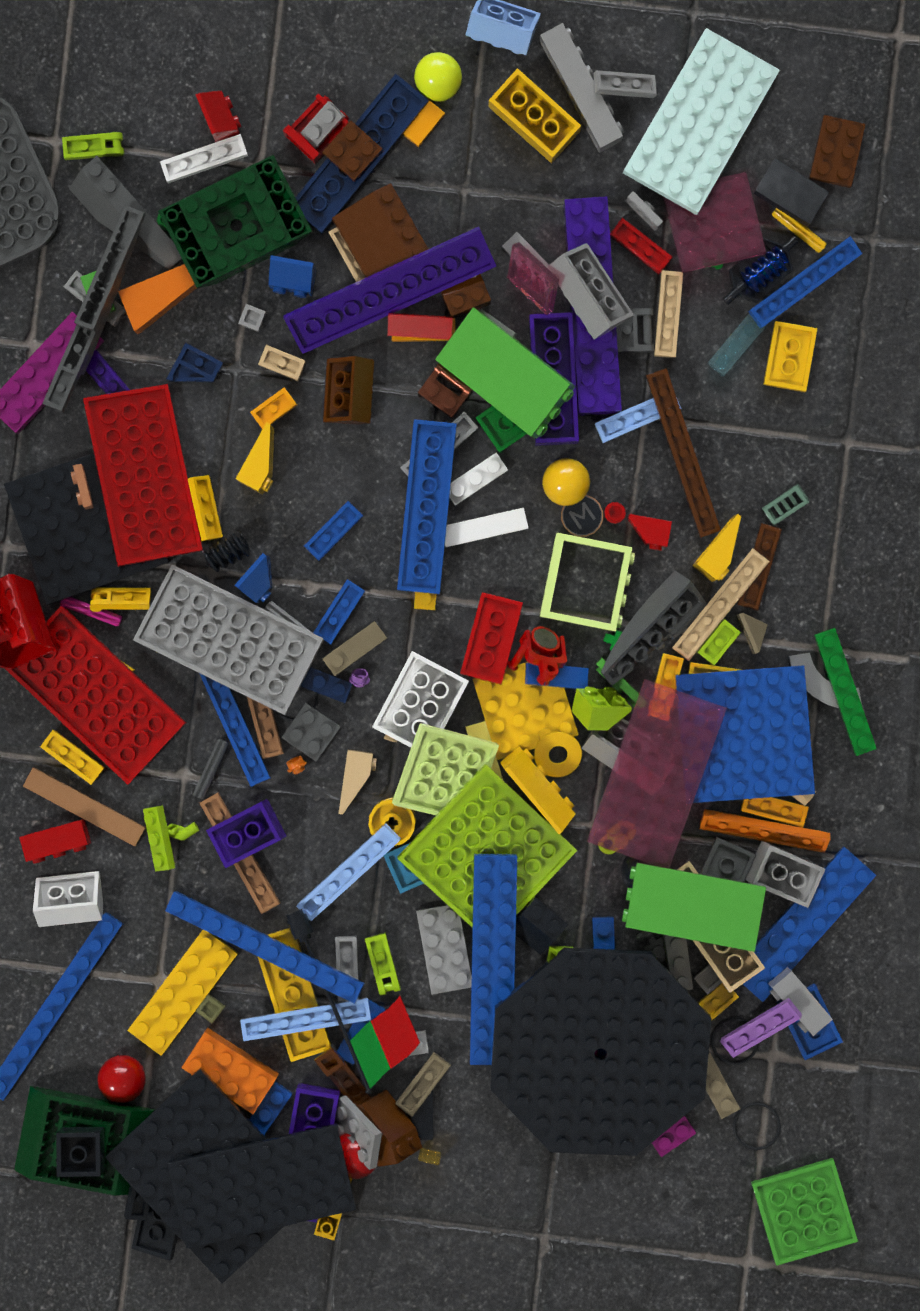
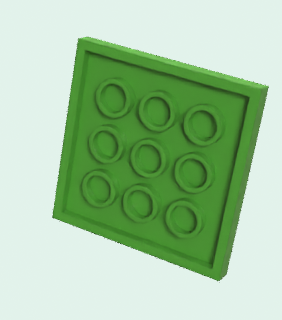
[751,1158,858,1266]

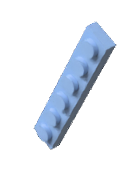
[296,823,401,921]
[240,998,371,1041]

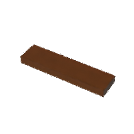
[737,523,782,611]

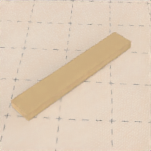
[672,548,770,661]

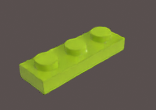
[143,805,176,872]

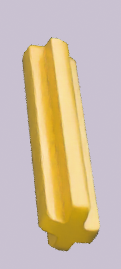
[772,208,827,253]

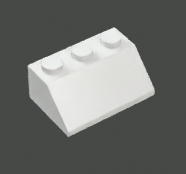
[33,871,103,927]

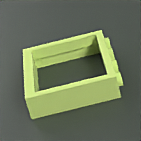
[540,533,635,632]

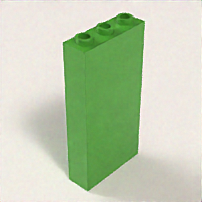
[435,308,576,438]
[622,862,766,952]

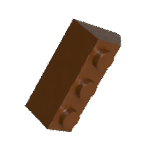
[323,356,374,424]

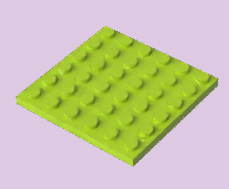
[397,764,577,927]

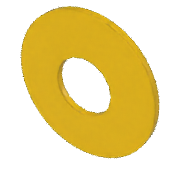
[534,732,582,777]

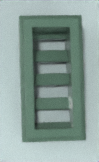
[762,484,810,526]

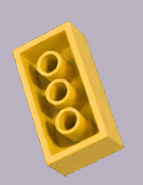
[488,68,581,164]

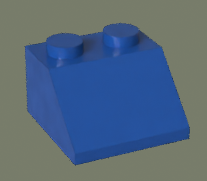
[268,255,316,298]

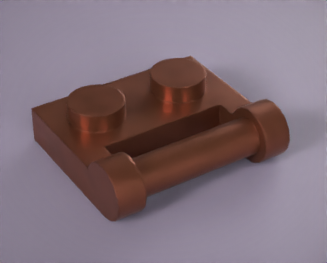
[418,363,473,418]

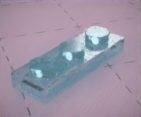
[707,314,765,377]

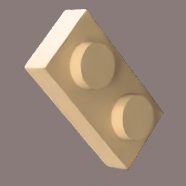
[258,345,306,381]

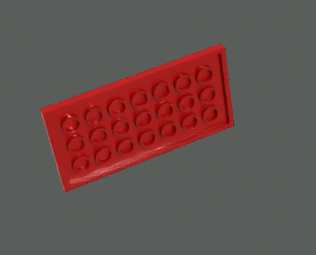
[83,384,203,567]
[5,606,187,785]

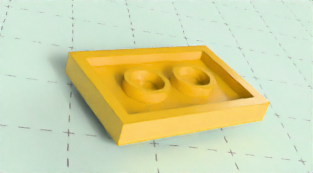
[763,321,817,392]

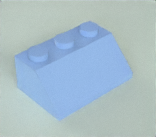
[466,0,541,55]

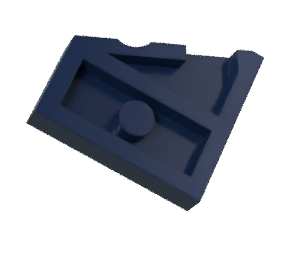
[166,343,224,383]

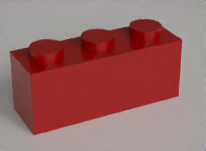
[19,819,91,864]

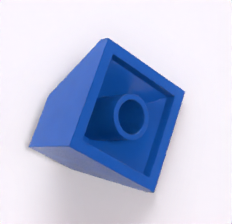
[235,553,272,603]

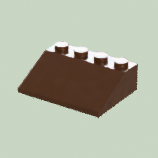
[332,183,428,278]

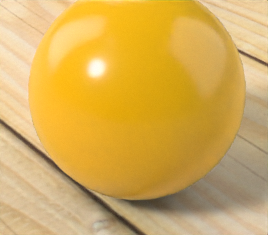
[542,458,590,506]

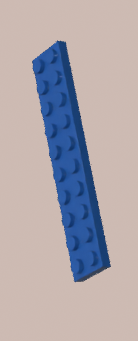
[470,854,517,1065]

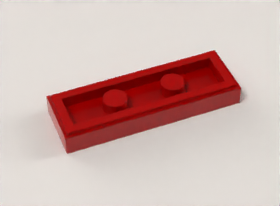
[610,217,672,274]
[387,313,453,340]

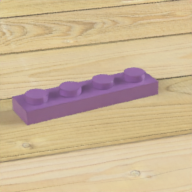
[720,998,802,1058]

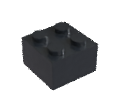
[56,1127,105,1177]

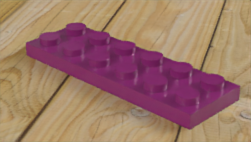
[0,312,104,434]

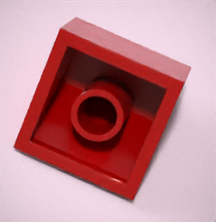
[195,90,241,142]

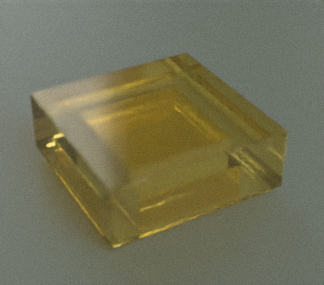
[418,1148,441,1165]

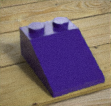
[206,799,287,868]

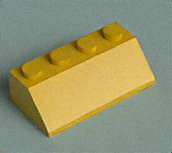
[500,746,575,834]

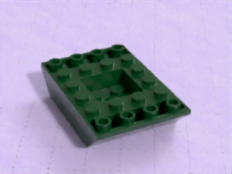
[158,155,312,289]
[14,1086,155,1196]

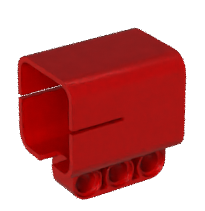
[0,574,54,669]

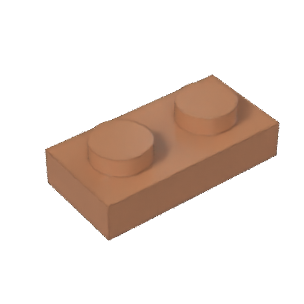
[71,464,94,509]

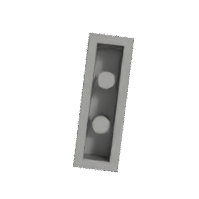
[768,967,833,1036]

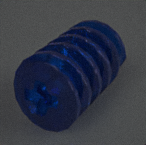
[741,246,789,293]

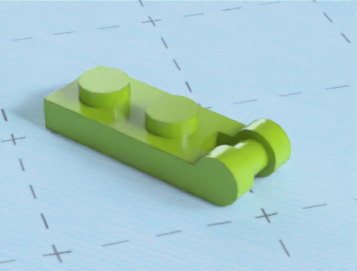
[62,132,124,160]
[365,933,401,996]

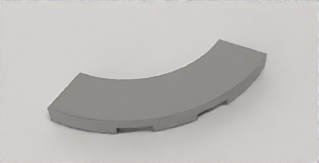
[788,653,862,708]

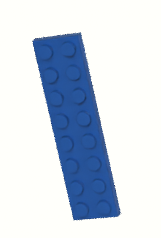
[397,419,457,594]
[743,846,876,1002]

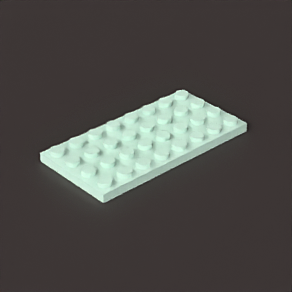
[623,28,780,215]

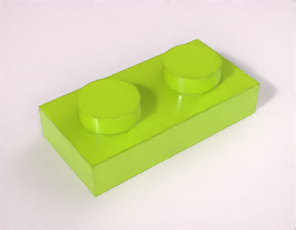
[697,619,741,666]

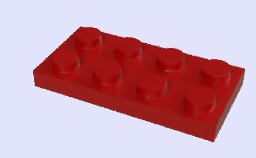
[460,592,523,685]

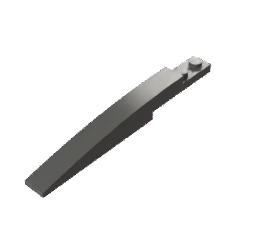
[43,205,145,413]

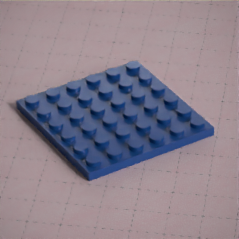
[675,665,815,803]

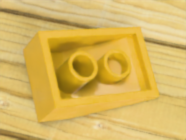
[236,422,274,495]
[692,514,741,582]

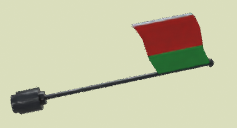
[286,909,420,1094]

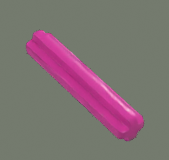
[60,597,122,626]

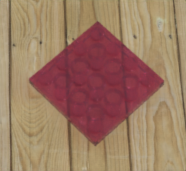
[663,172,766,273]

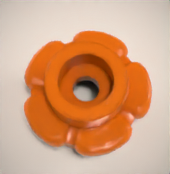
[286,756,307,774]

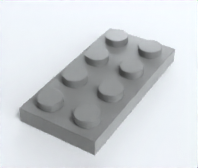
[416,904,471,995]

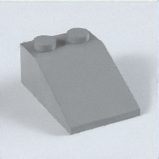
[745,841,825,908]

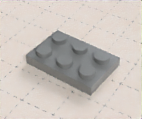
[335,1096,382,1170]

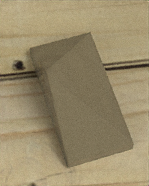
[736,613,768,654]

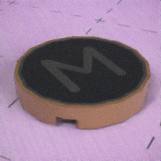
[561,495,603,537]

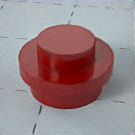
[604,502,626,523]

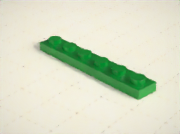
[814,628,877,756]

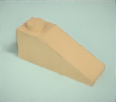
[339,750,377,815]

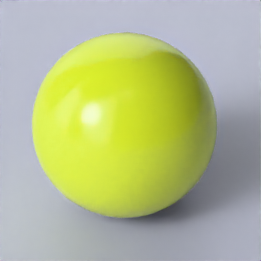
[414,52,462,102]

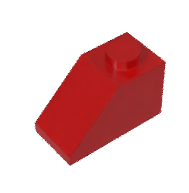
[627,514,672,551]

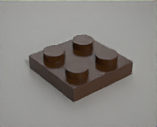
[322,120,383,182]

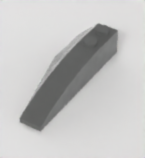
[69,156,182,270]
[601,571,707,685]

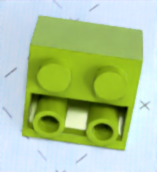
[572,687,632,731]

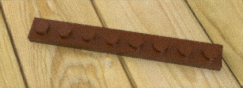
[646,368,721,538]

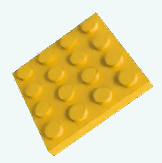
[473,656,579,760]

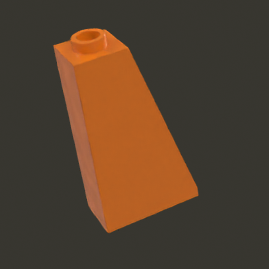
[118,264,196,334]

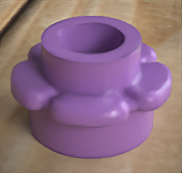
[349,668,370,688]

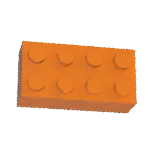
[182,1028,279,1114]

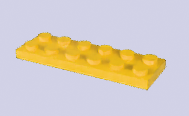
[258,928,332,1062]
[127,930,238,1056]

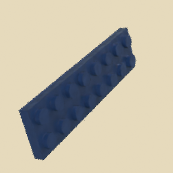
[295,73,429,234]

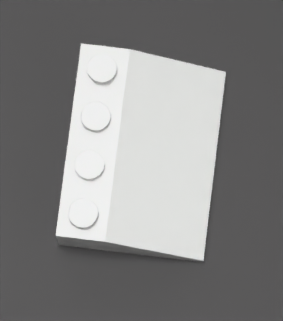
[372,651,469,747]

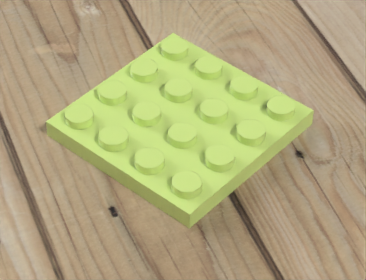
[392,723,499,815]

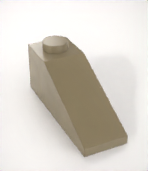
[323,621,387,676]

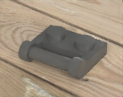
[616,308,655,353]

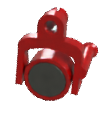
[507,626,567,686]

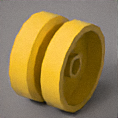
[368,797,416,846]

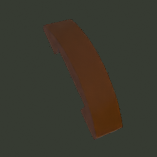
[314,1047,372,1109]

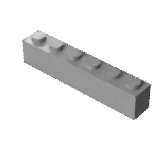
[539,23,624,153]

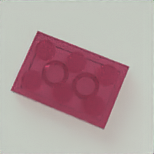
[507,242,559,315]

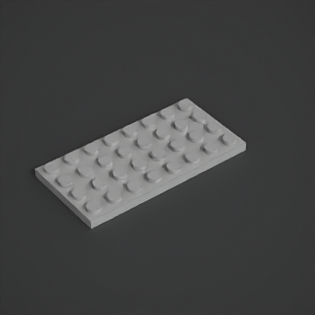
[133,565,324,716]

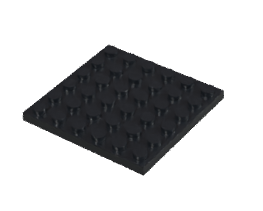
[4,453,169,605]

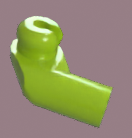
[167,822,199,841]

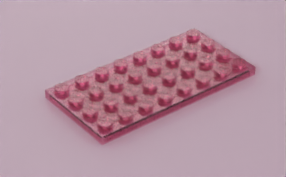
[587,679,727,868]

